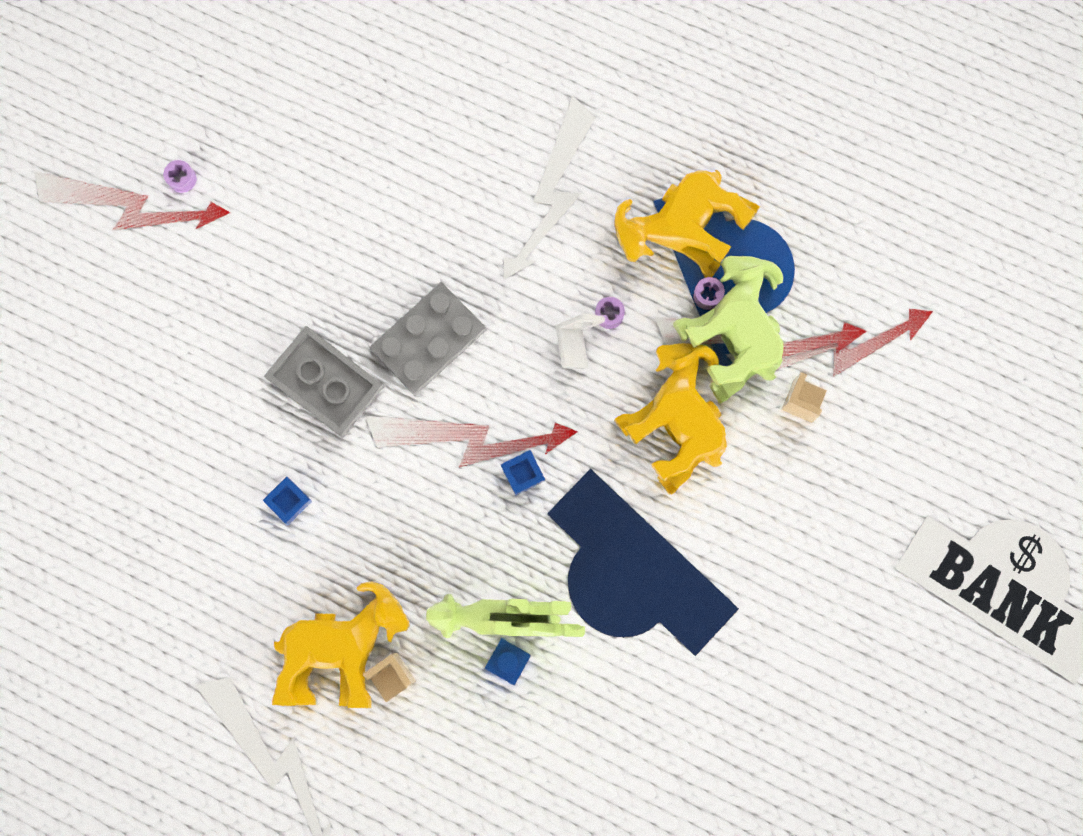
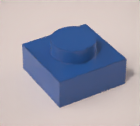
[500,450,546,496]
[262,476,313,525]
[484,638,531,686]

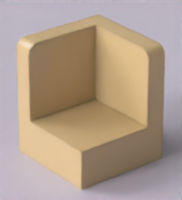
[781,372,827,423]
[363,653,416,702]

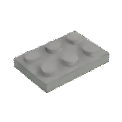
[369,281,487,396]
[264,326,384,438]

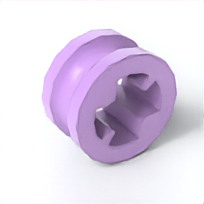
[163,160,197,193]
[693,277,725,310]
[595,297,625,329]

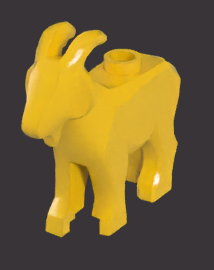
[614,170,760,278]
[614,343,727,495]
[272,581,410,708]

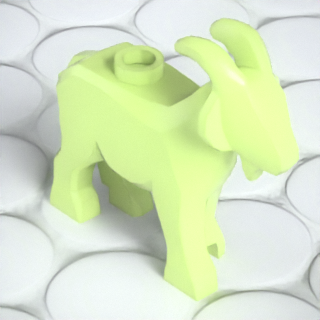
[673,256,783,404]
[426,594,585,638]

